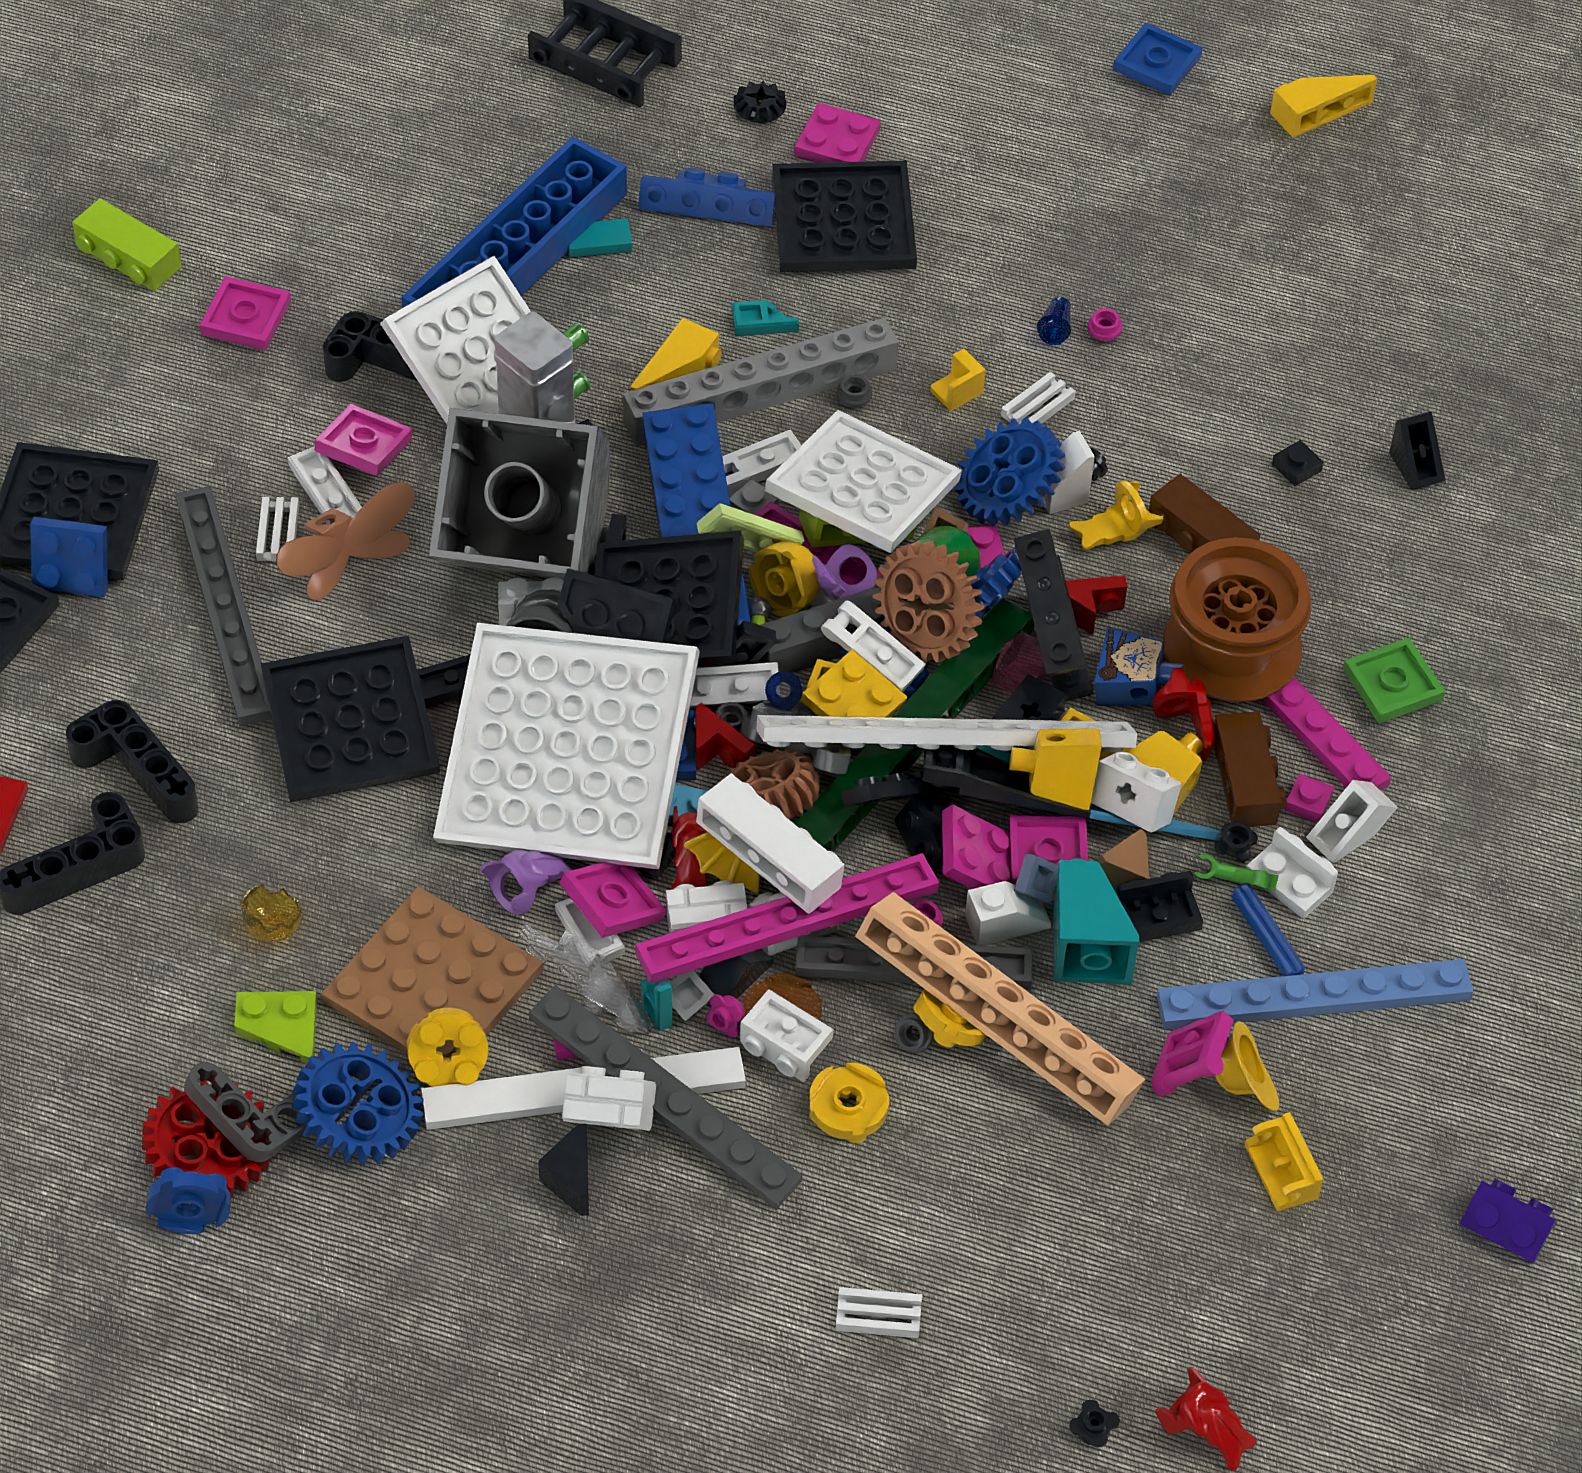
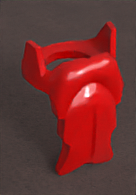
[1152,668,1216,762]
[671,806,708,890]
[1154,1367,1256,1471]

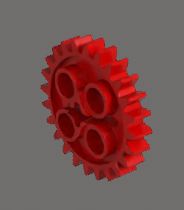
[141,1081,270,1198]

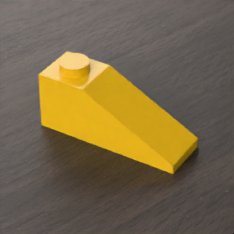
[1270,75,1378,138]
[630,318,722,391]

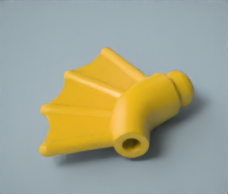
[684,832,760,894]

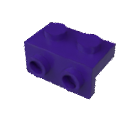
[1459,1178,1558,1263]

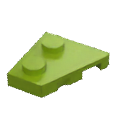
[234,991,317,1064]

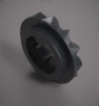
[734,80,787,123]

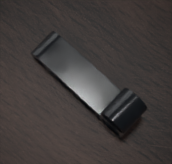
[323,311,418,382]
[66,700,198,823]
[0,792,145,915]

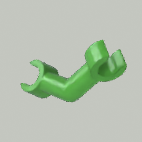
[1192,854,1279,890]

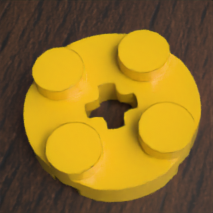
[913,989,987,1048]
[407,1008,489,1087]
[809,1063,889,1143]

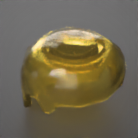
[241,884,303,942]

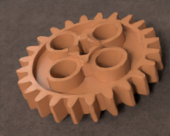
[873,541,984,663]

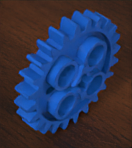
[954,418,1065,527]
[943,546,1021,624]
[291,1042,424,1165]

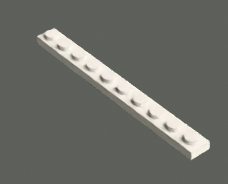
[756,715,1137,752]

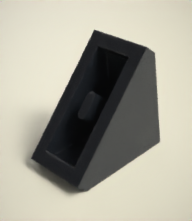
[1389,411,1446,490]
[699,949,774,1004]
[538,1124,589,1216]

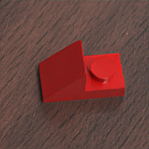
[1066,575,1128,634]
[696,703,756,771]

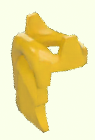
[1068,480,1163,550]

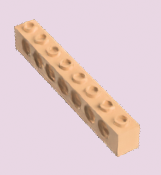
[855,892,1145,1126]

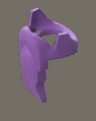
[812,544,879,600]
[479,850,572,915]

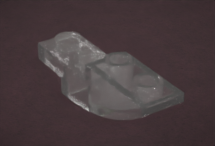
[518,924,652,1035]

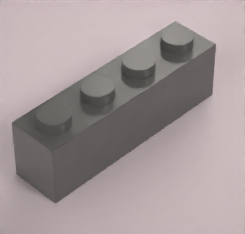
[758,586,885,677]

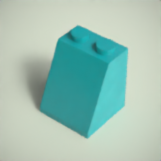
[1053,858,1139,985]

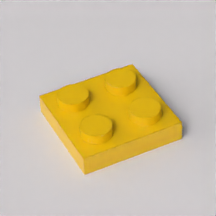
[800,649,908,718]

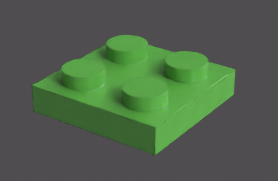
[1343,638,1446,724]

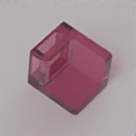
[991,631,1045,693]

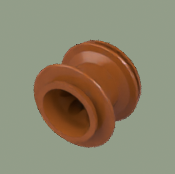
[1162,537,1311,702]

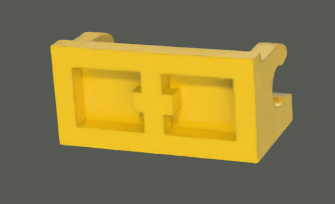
[1245,1112,1323,1212]

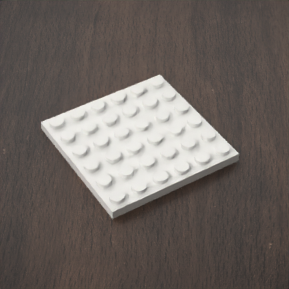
[433,623,700,869]

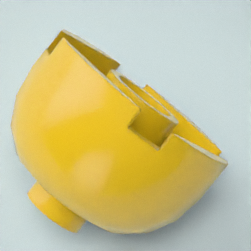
[749,541,821,617]

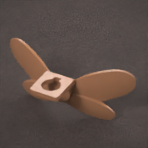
[276,482,415,600]

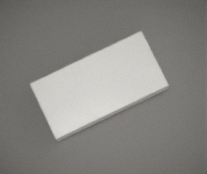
[555,898,625,969]

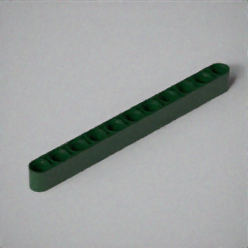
[794,598,1035,852]

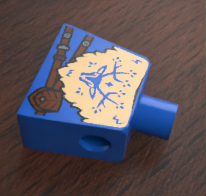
[1094,628,1184,706]

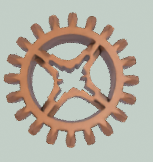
[719,749,821,819]

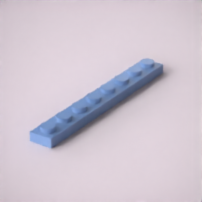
[1156,959,1474,1030]

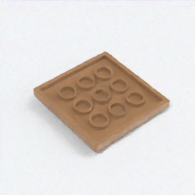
[321,886,544,1057]

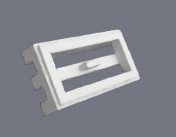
[1001,372,1076,424]
[256,497,299,562]
[835,1287,922,1338]

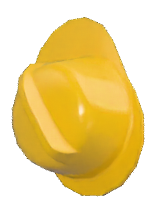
[1215,1021,1279,1112]

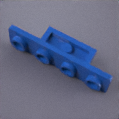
[638,168,775,226]

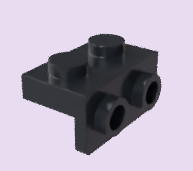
[894,795,952,872]
[1116,871,1203,942]

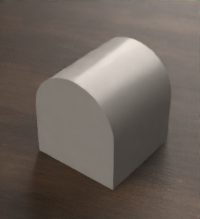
[429,408,610,580]

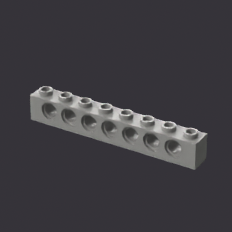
[623,318,899,446]

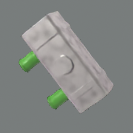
[494,312,590,423]

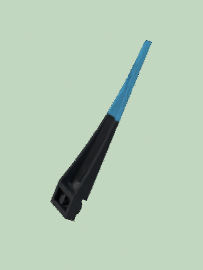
[922,745,1220,841]

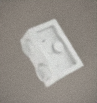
[1246,827,1338,920]
[740,989,834,1082]

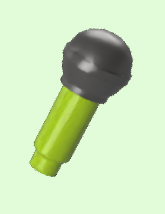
[747,596,771,625]

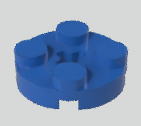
[146,1167,231,1234]

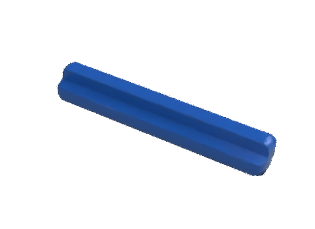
[1232,884,1305,976]

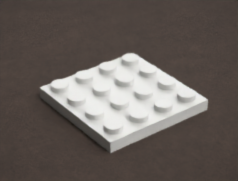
[380,256,531,424]
[764,410,962,553]

